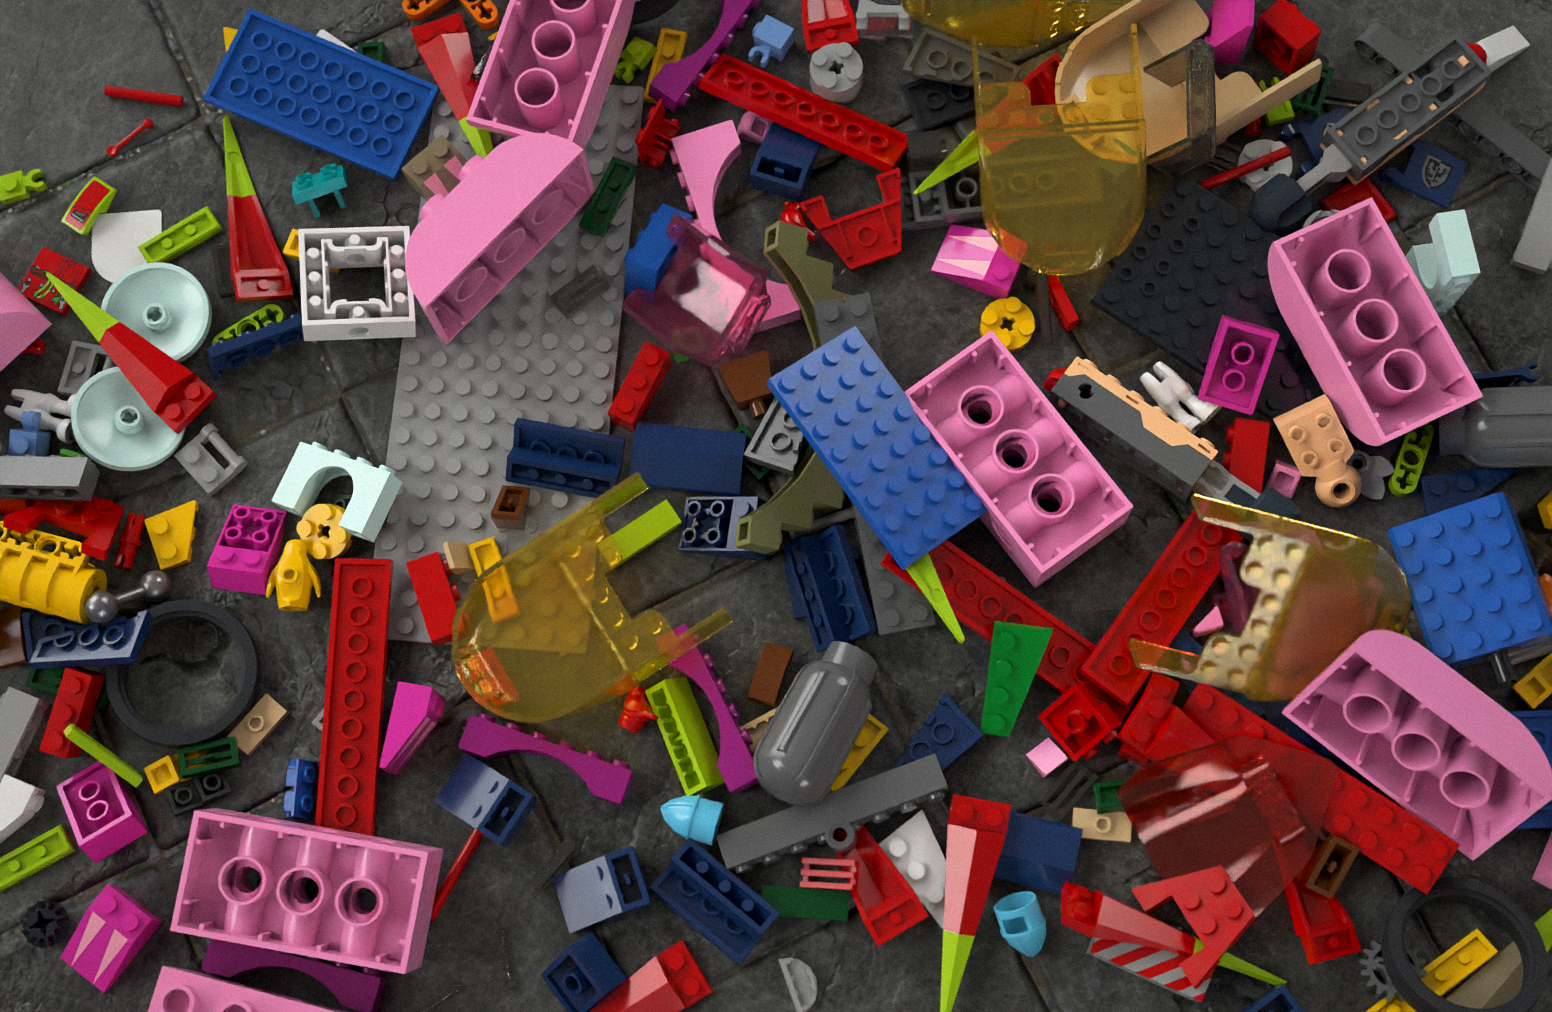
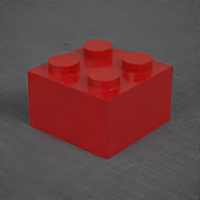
[1252,0,1321,77]

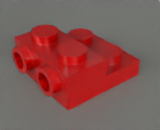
[1038,681,1122,762]

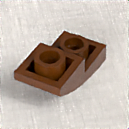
[0,606,28,669]
[748,642,794,707]

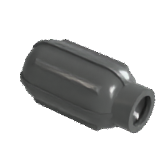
[1439,386,1552,468]
[753,641,878,807]

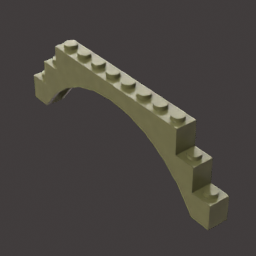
[735,221,852,554]

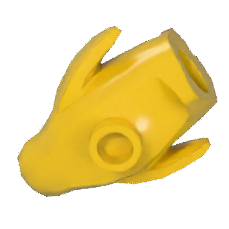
[266,539,322,612]

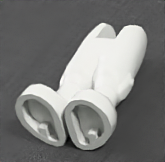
[1140,361,1222,435]
[4,389,77,444]

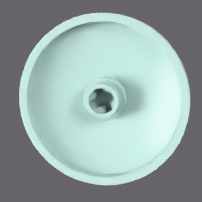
[101,262,212,363]
[71,366,186,471]

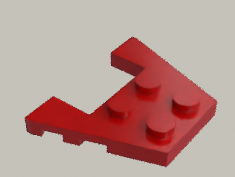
[800,168,902,272]
[3,496,124,560]
[1131,865,1256,990]

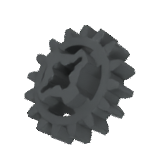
[1359,938,1427,1003]

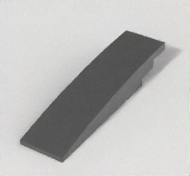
[881,151,1103,232]

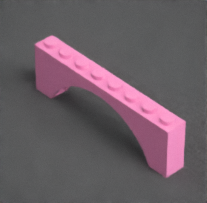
[669,120,801,339]

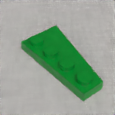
[981,621,1053,737]

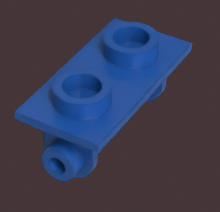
[282,758,317,820]

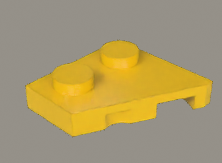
[144,500,199,572]

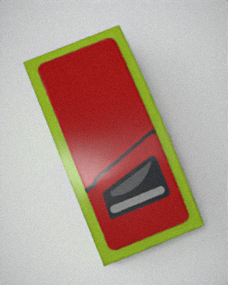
[62,177,117,236]

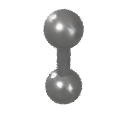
[84,571,172,623]

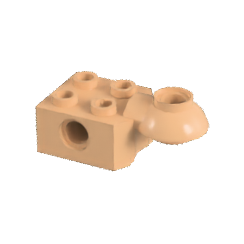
[1273,394,1362,508]

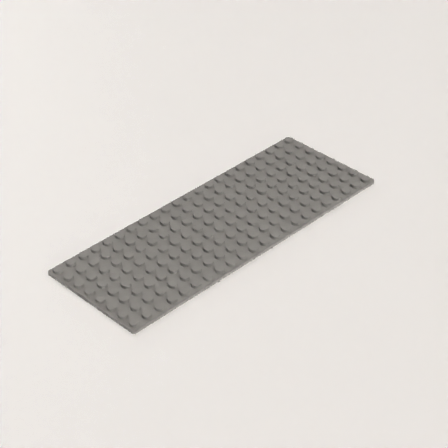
[373,77,645,654]

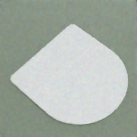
[92,210,162,283]

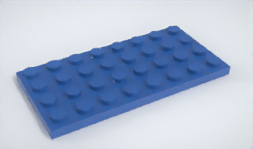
[203,8,440,182]
[766,326,988,570]

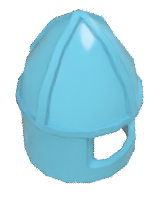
[660,794,724,846]
[993,891,1046,957]

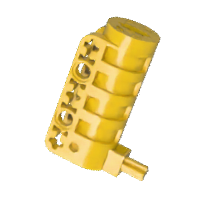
[0,521,107,624]

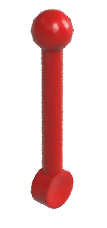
[107,118,153,157]

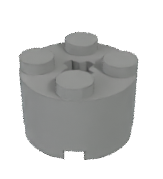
[810,42,863,105]

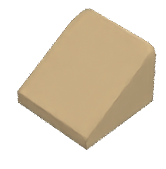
[442,542,475,575]

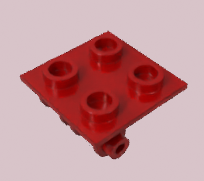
[635,98,680,169]

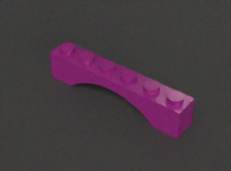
[648,0,762,113]
[655,624,759,795]
[458,713,635,807]
[201,938,387,1012]

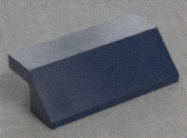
[505,418,626,502]
[629,422,747,497]
[783,524,878,653]
[993,811,1083,894]
[649,838,780,966]

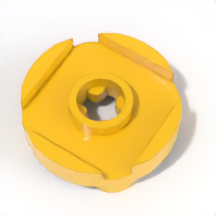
[980,297,1035,353]
[297,504,352,559]

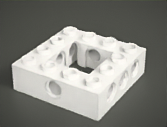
[298,226,416,341]

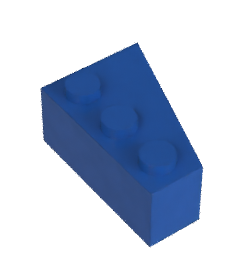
[624,203,692,305]

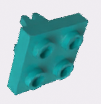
[292,164,347,218]

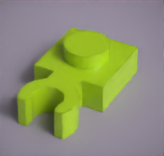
[614,36,658,84]
[1259,77,1295,127]
[0,169,47,205]

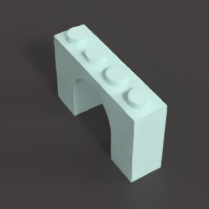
[1406,209,1481,317]
[271,442,403,543]

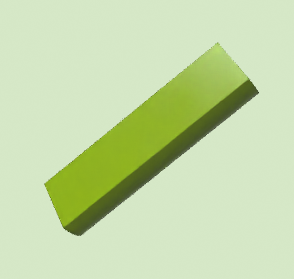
[645,676,725,796]

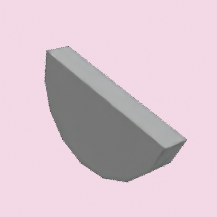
[778,958,818,1012]

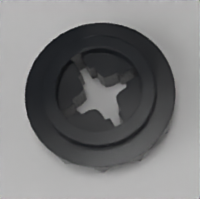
[21,900,69,948]

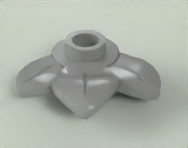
[1340,450,1394,500]

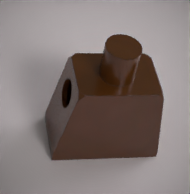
[717,350,774,420]

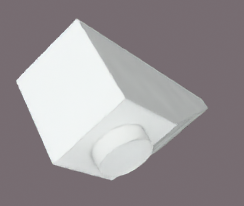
[1476,25,1530,72]
[0,774,46,844]

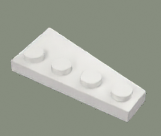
[878,810,946,930]

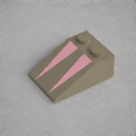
[401,134,467,201]

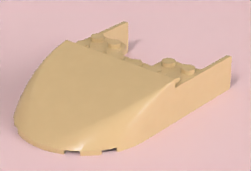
[1055,0,1322,164]

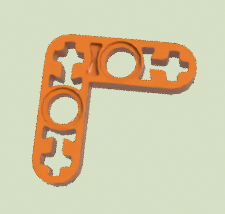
[403,0,499,30]

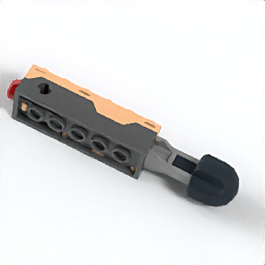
[1249,32,1492,234]
[1043,356,1303,551]

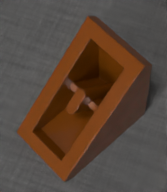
[491,485,530,530]
[1304,834,1360,899]

